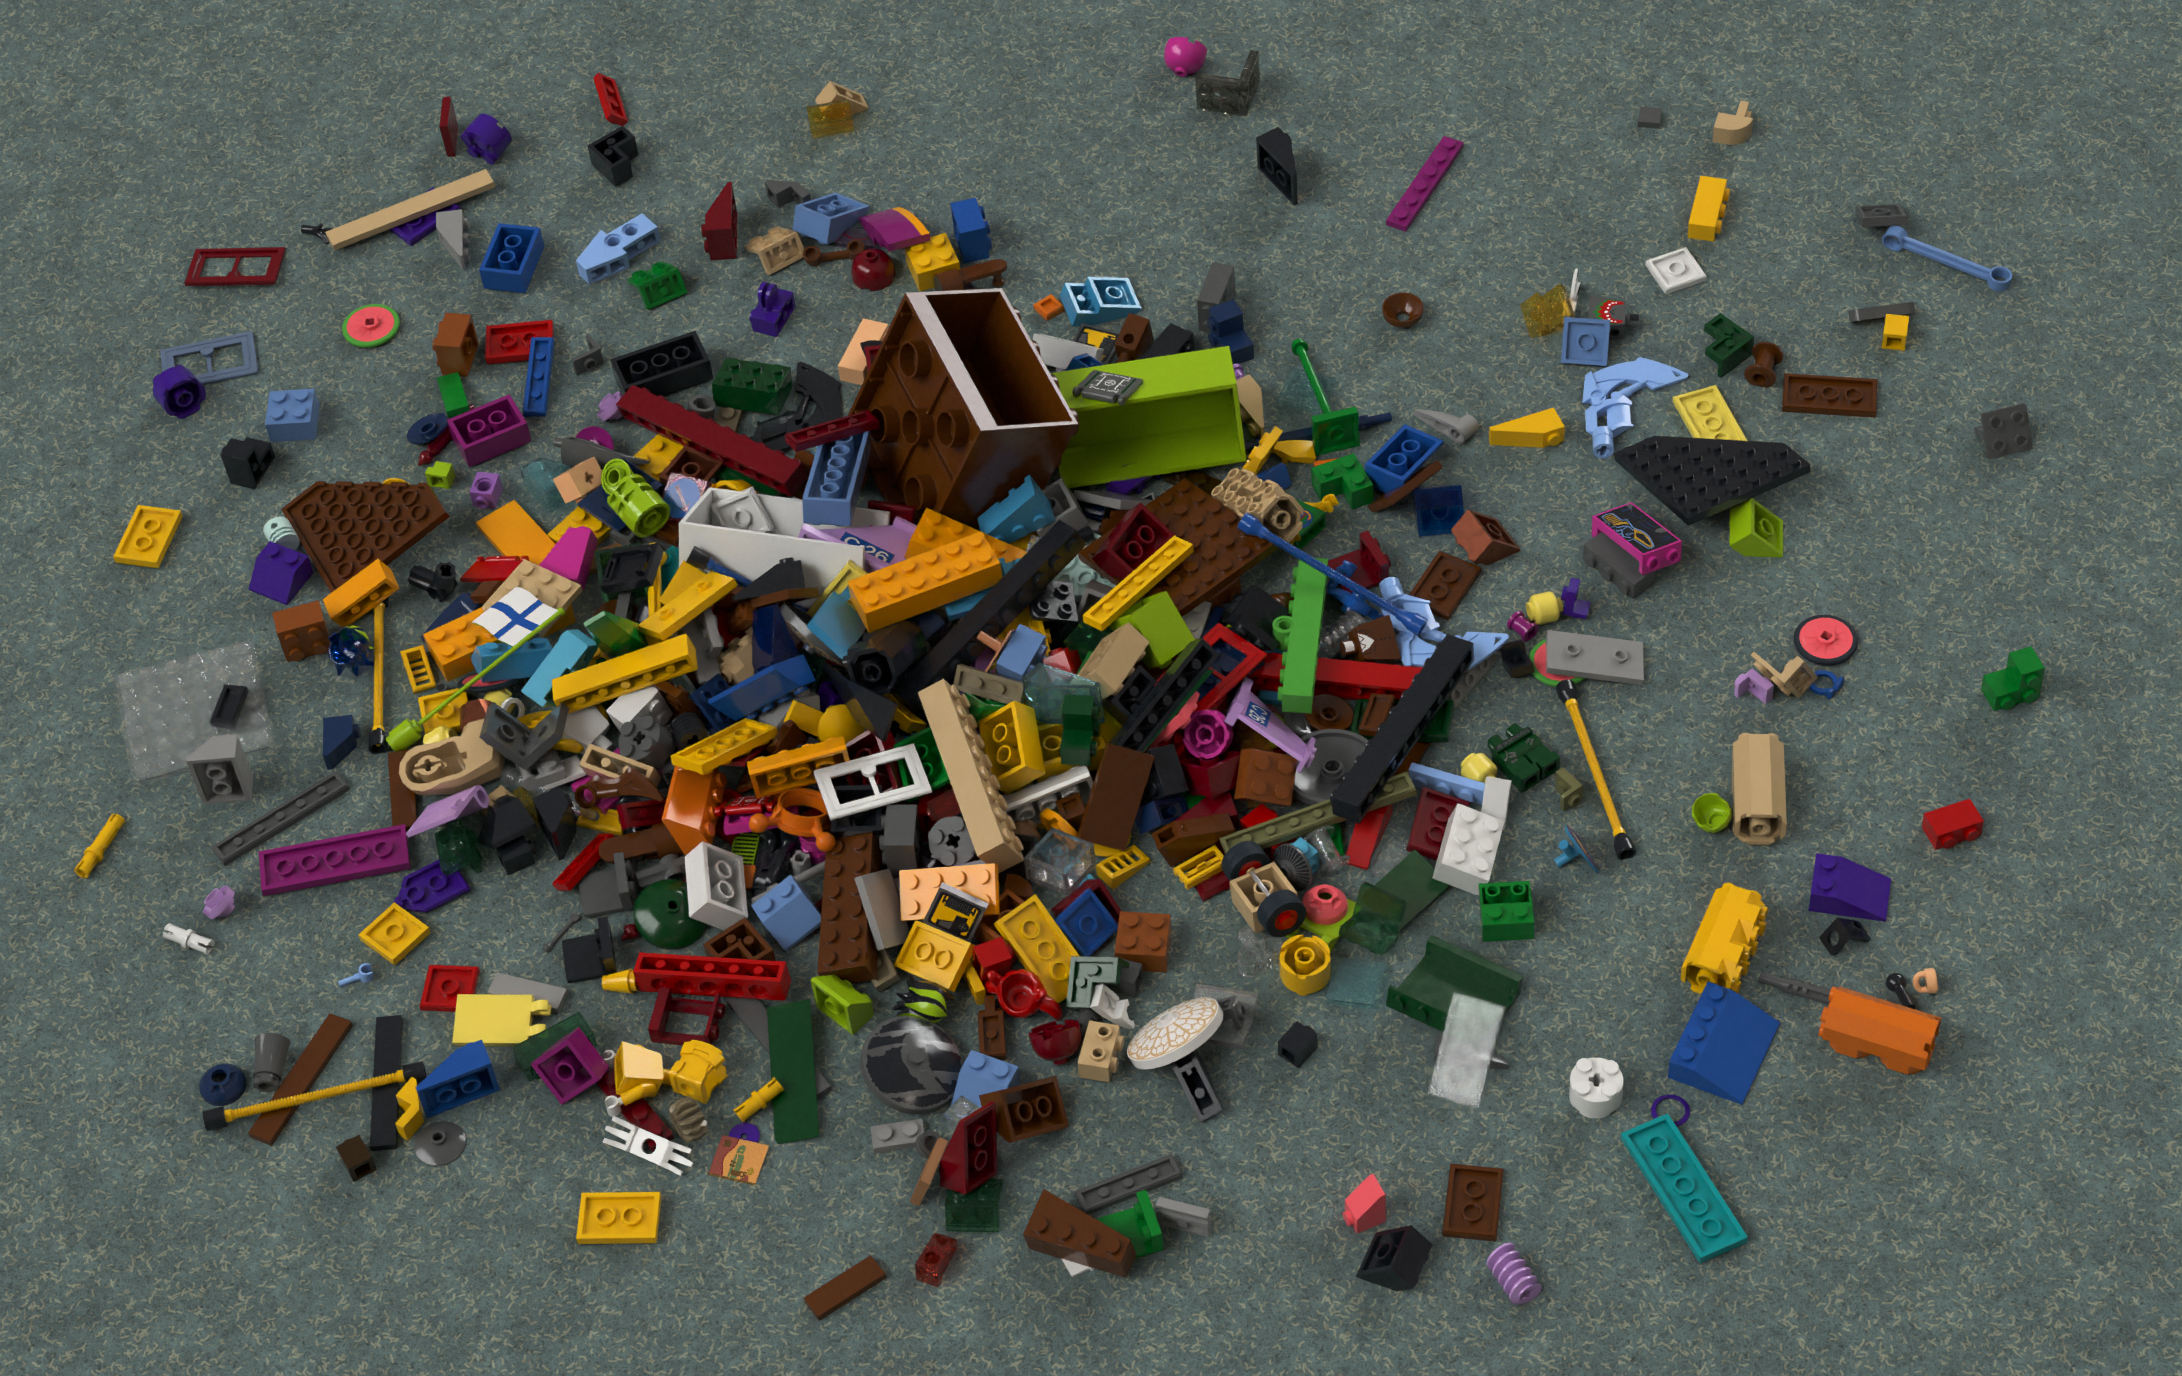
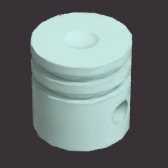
[263,516,300,550]

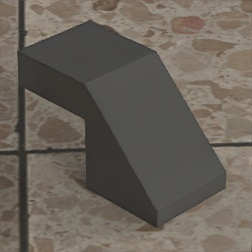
[764,180,811,208]

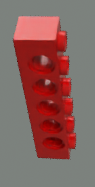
[633,952,791,1001]

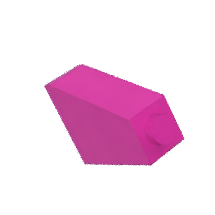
[539,526,598,590]

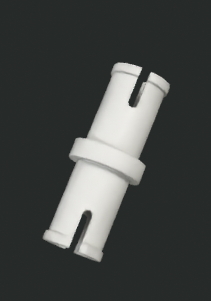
[163,923,215,955]

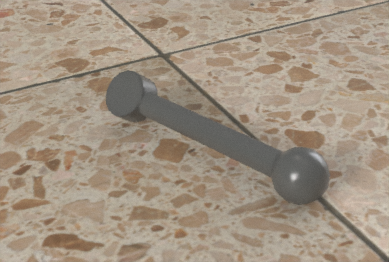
[543,913,580,953]

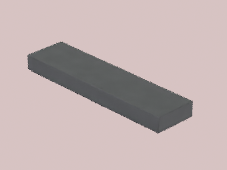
[1074,1154,1183,1215]

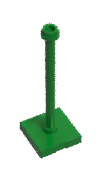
[1291,338,1360,456]

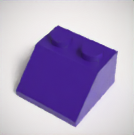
[249,541,314,605]

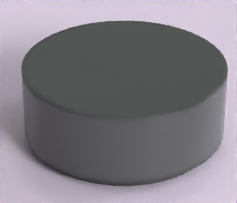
[915,1131,940,1158]

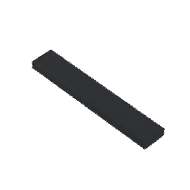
[370,1015,403,1151]

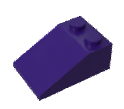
[1808,853,1891,922]

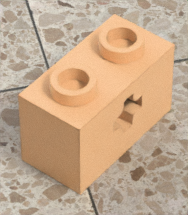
[553,456,602,504]

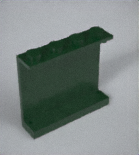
[1386,935,1523,1048]

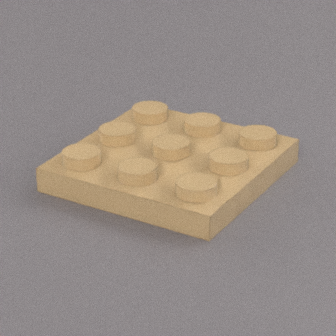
[482,559,582,638]

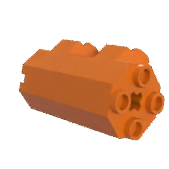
[1818,986,1942,1075]

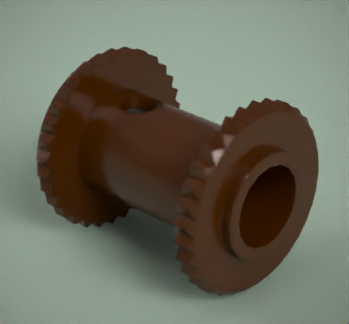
[1744,342,1784,388]

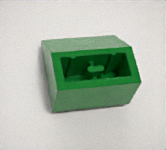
[1479,881,1534,942]

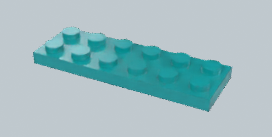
[1621,1113,1748,1263]

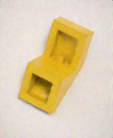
[395,1077,424,1141]

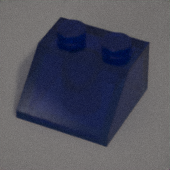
[1412,483,1464,537]

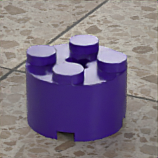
[460,113,512,165]
[153,365,206,419]

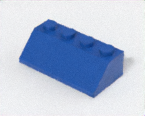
[708,654,816,721]

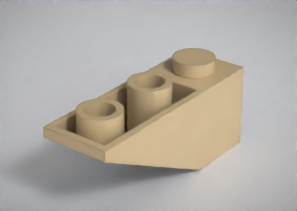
[1236,374,1264,438]

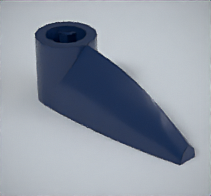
[421,592,483,642]

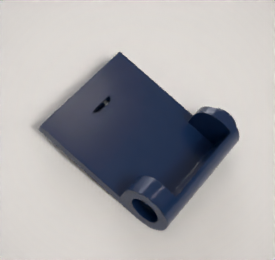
[578,457,667,533]

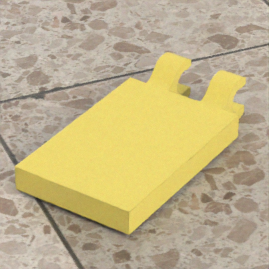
[452,994,551,1046]

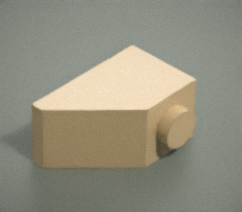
[815,81,868,119]

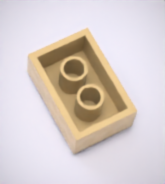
[1069,622,1149,704]

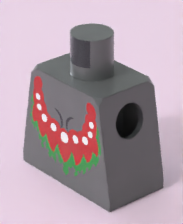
[1588,296,1639,340]

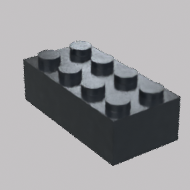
[610,331,714,396]

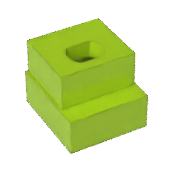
[425,461,456,489]

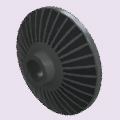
[1274,844,1312,891]

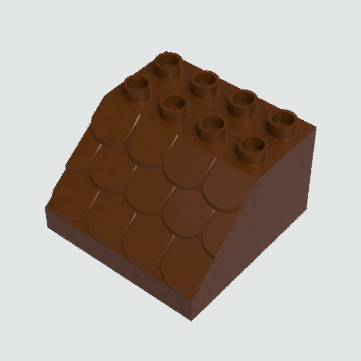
[848,288,1079,531]

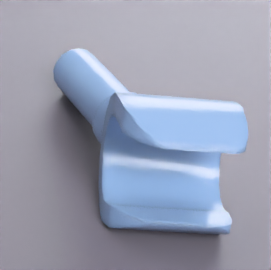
[338,963,373,987]

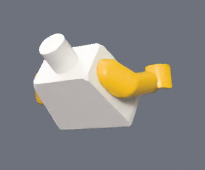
[549,704,613,755]

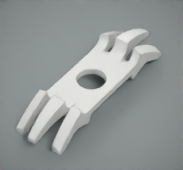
[603,1116,694,1176]

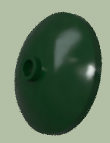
[633,879,708,950]

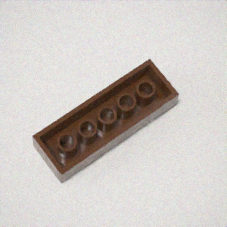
[817,832,883,983]

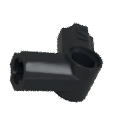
[408,562,458,602]

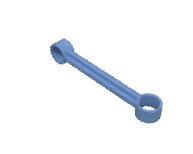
[1882,225,2012,291]

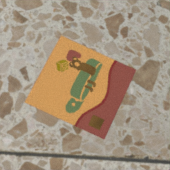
[708,1135,769,1186]

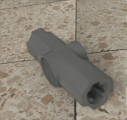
[634,854,687,892]

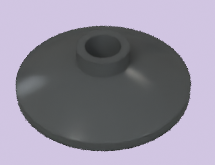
[414,1121,466,1166]

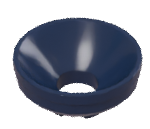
[199,1063,247,1106]

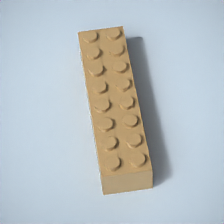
[918,679,1024,874]

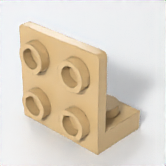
[744,226,804,275]
[1751,652,1818,698]

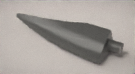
[553,437,650,468]

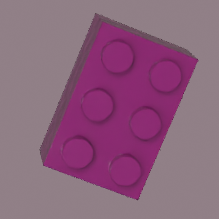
[447,394,532,467]

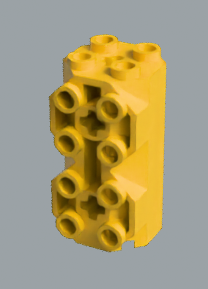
[1680,883,1769,994]

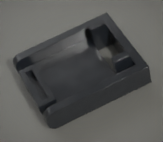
[600,543,664,593]

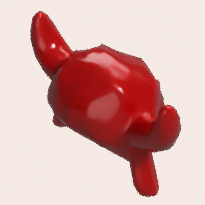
[984,969,1063,1021]

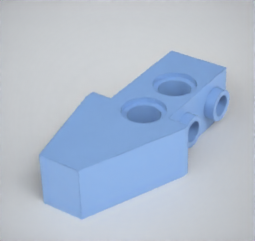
[576,213,660,284]

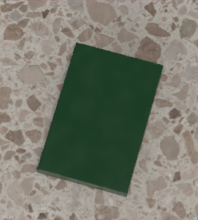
[1362,849,1450,933]

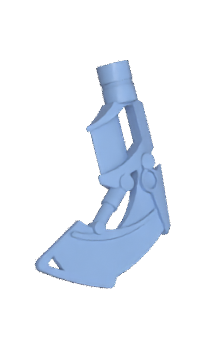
[1582,357,1688,458]
[1379,577,1509,670]

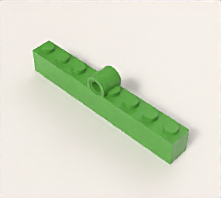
[1273,558,1328,713]

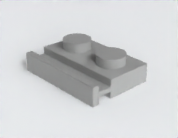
[1156,1197,1212,1237]

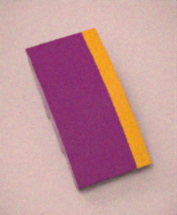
[859,207,930,252]

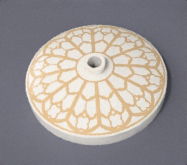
[1127,997,1223,1069]

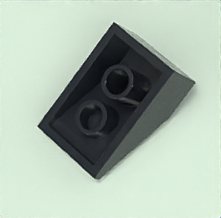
[1256,127,1298,206]

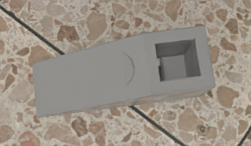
[436,209,470,270]

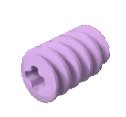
[1487,1242,1542,1304]

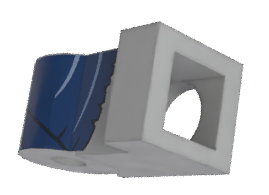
[1079,502,1108,536]

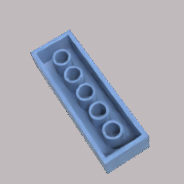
[802,431,871,527]

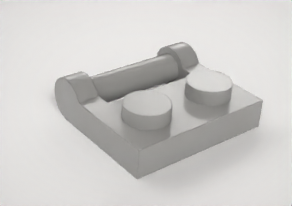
[515,750,567,790]

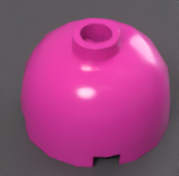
[1164,37,1207,77]
[1183,709,1233,759]

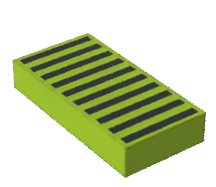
[731,831,761,865]

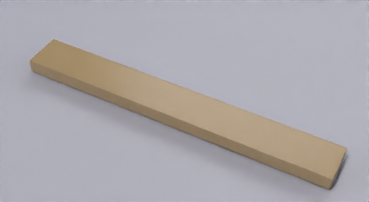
[325,169,495,251]

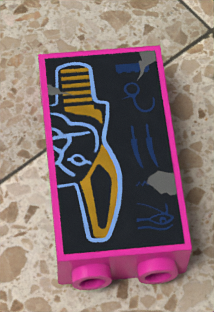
[1592,502,1682,575]

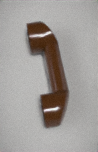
[803,240,865,266]

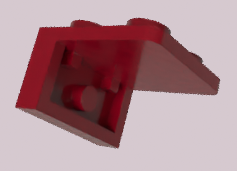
[1328,530,1391,593]

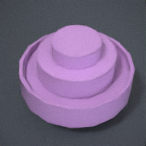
[597,391,623,421]
[203,885,235,919]

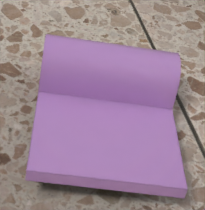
[406,785,489,838]

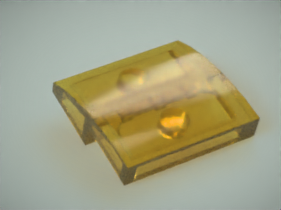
[1520,283,1575,338]

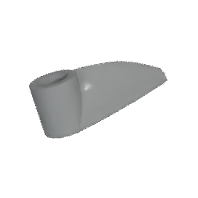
[1414,409,1479,444]

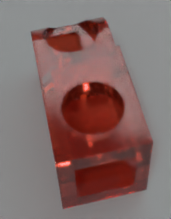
[915,1233,957,1287]

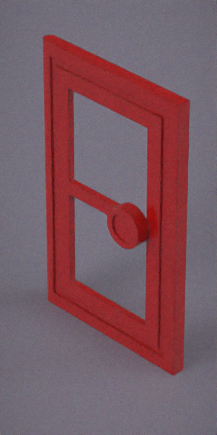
[1153,623,1267,714]

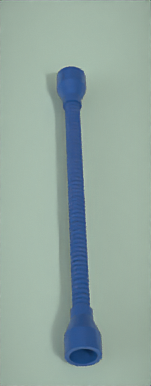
[1237,512,1428,636]

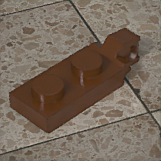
[977,995,1007,1060]

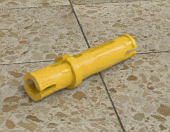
[74,813,125,878]

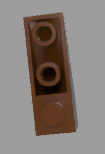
[1152,813,1236,867]

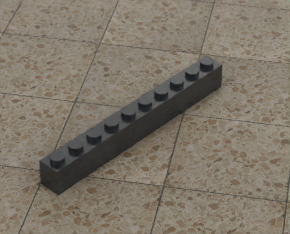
[892,520,1087,717]
[1330,634,1474,824]

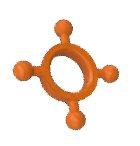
[749,788,836,852]

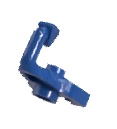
[1326,560,1383,620]

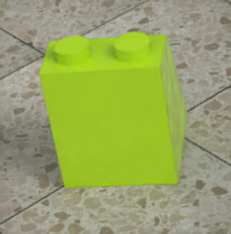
[1109,591,1195,669]

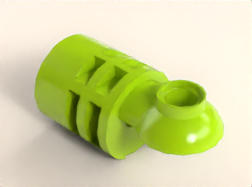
[601,458,670,538]

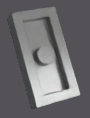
[870,1119,924,1153]

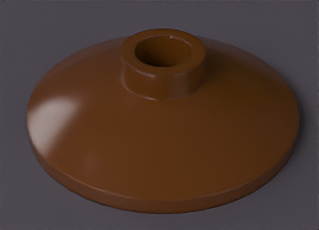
[1304,694,1353,730]

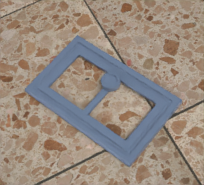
[160,331,258,385]

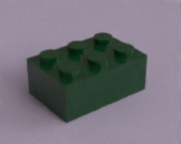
[712,358,792,415]

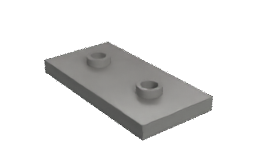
[1546,630,1644,685]

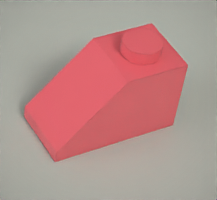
[1342,1174,1386,1234]

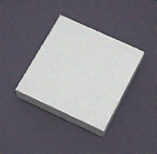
[1645,247,1707,294]
[711,486,774,533]

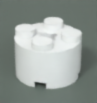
[1569,1058,1623,1118]

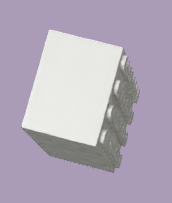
[679,487,890,609]

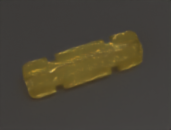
[513,786,540,825]

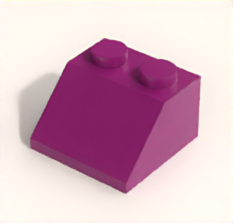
[531,1027,610,1105]

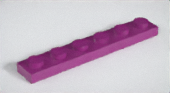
[1386,136,1464,232]

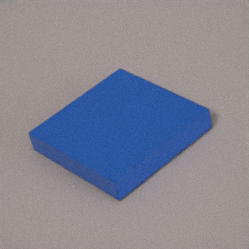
[1054,889,1118,957]

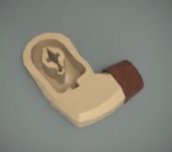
[399,699,505,796]

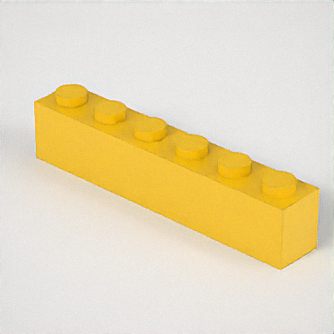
[552,633,698,714]

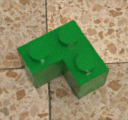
[1311,453,1373,510]
[1981,646,2045,711]

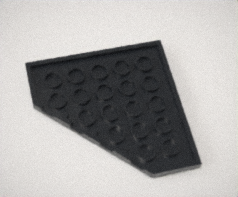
[1614,436,1811,526]

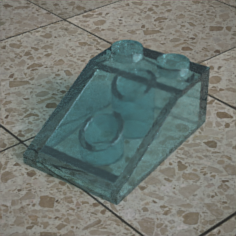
[1022,662,1105,724]

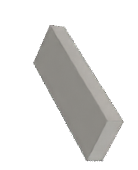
[487,973,568,1014]

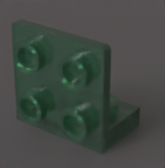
[945,1177,1003,1232]

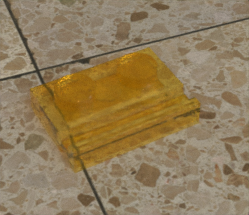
[806,99,854,138]

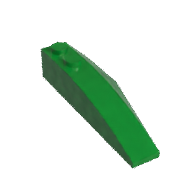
[584,611,649,657]

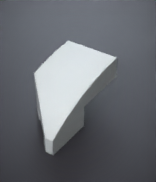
[1090,984,1135,1029]

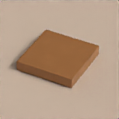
[910,1137,948,1206]

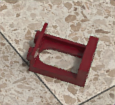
[648,987,725,1046]

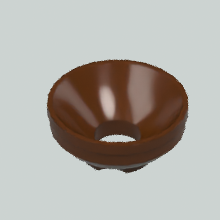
[1382,292,1424,328]

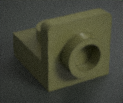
[1555,767,1583,812]

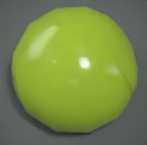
[1692,793,1732,833]

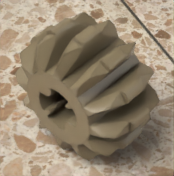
[669,1096,708,1143]

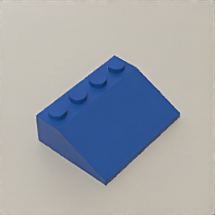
[1668,981,1780,1105]

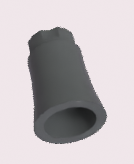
[253,1033,291,1092]

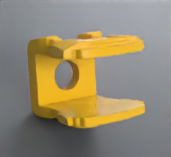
[669,1040,728,1104]

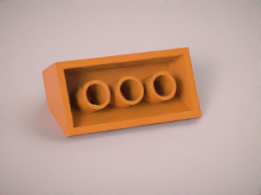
[662,766,727,855]

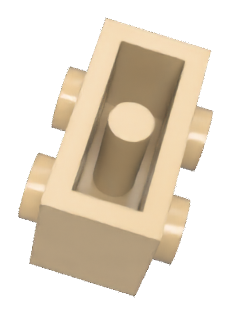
[1077,1020,1124,1083]

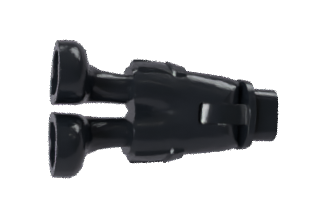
[751,828,800,902]

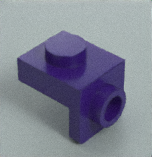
[1561,578,1591,619]

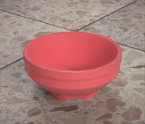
[1302,884,1348,925]

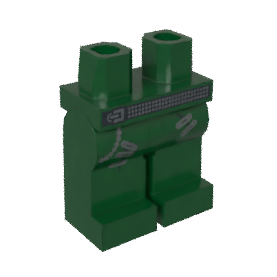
[1487,723,1560,793]

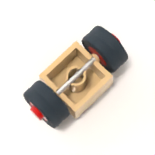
[1221,841,1306,937]

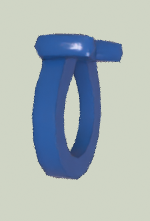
[1809,670,1844,699]

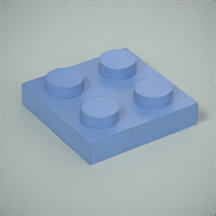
[1561,317,1611,366]

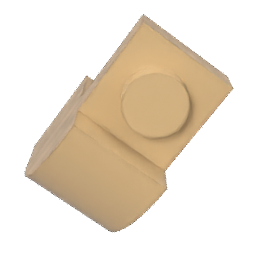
[1713,101,1753,145]

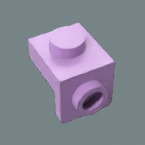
[1734,668,1774,704]

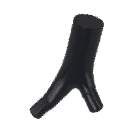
[301,223,332,245]

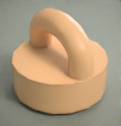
[1913,968,1938,994]

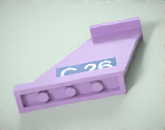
[798,516,917,573]
[1224,677,1317,773]

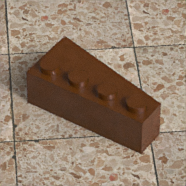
[1023,1189,1137,1278]

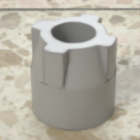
[790,850,812,875]

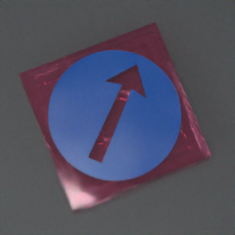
[662,472,712,523]

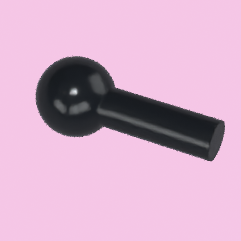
[1885,973,1916,1009]

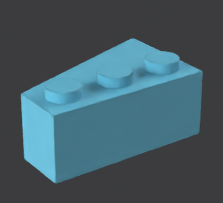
[521,629,598,707]

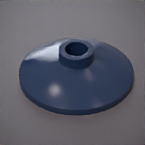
[407,413,448,445]

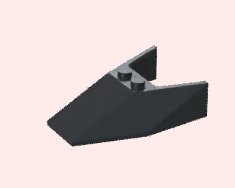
[822,662,930,742]

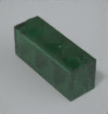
[511,1012,597,1082]

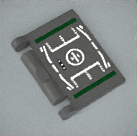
[1072,370,1143,405]

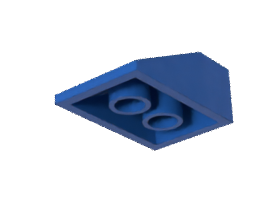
[416,1040,500,1118]

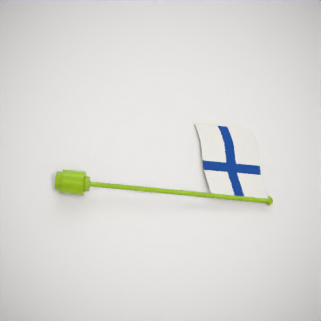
[386,587,565,752]

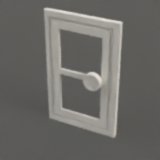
[813,743,932,820]

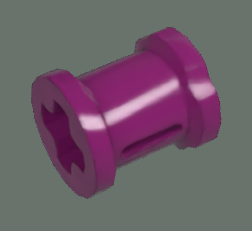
[1507,611,1539,642]

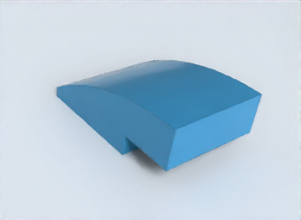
[1060,277,1141,326]

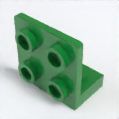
[627,261,688,310]
[1097,1190,1164,1259]

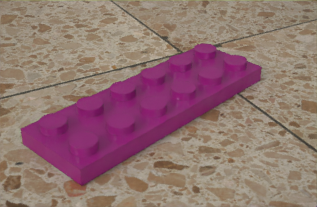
[258,824,411,896]

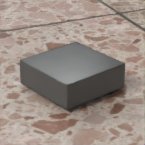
[1638,107,1662,129]

